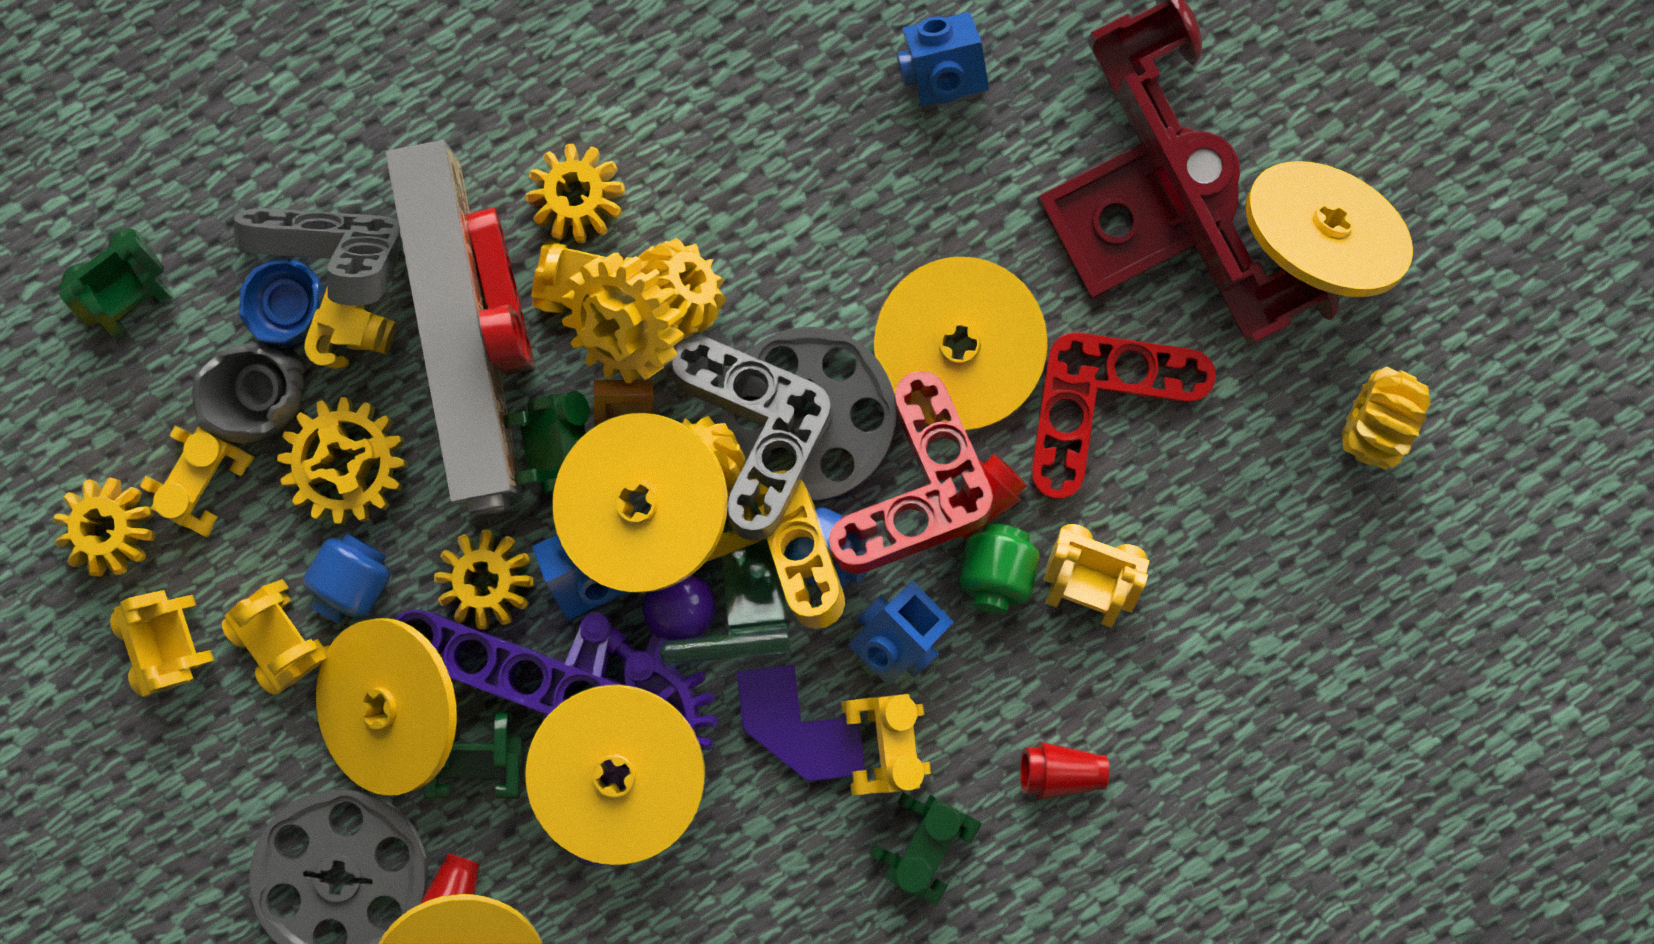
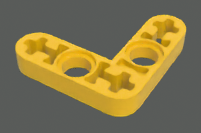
[706,470,845,629]

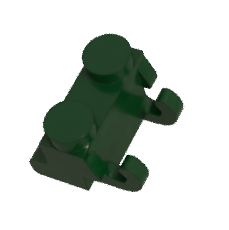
[59,229,173,339]
[503,391,590,495]
[423,713,525,799]
[869,792,982,906]

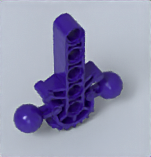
[395,573,718,867]

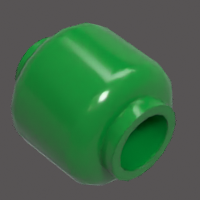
[958,524,1040,614]

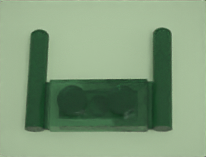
[659,501,791,665]

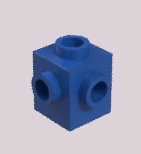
[897,12,989,106]
[532,535,627,621]
[848,580,953,686]

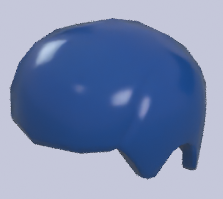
[239,259,326,346]

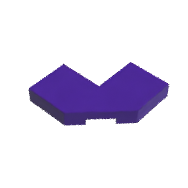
[736,665,865,781]

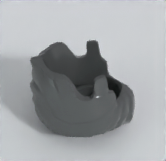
[192,341,307,444]

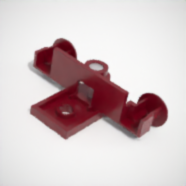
[1037,0,1339,347]

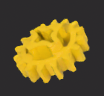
[561,253,684,383]
[277,397,408,525]

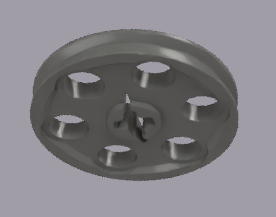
[722,327,897,501]
[249,789,429,944]

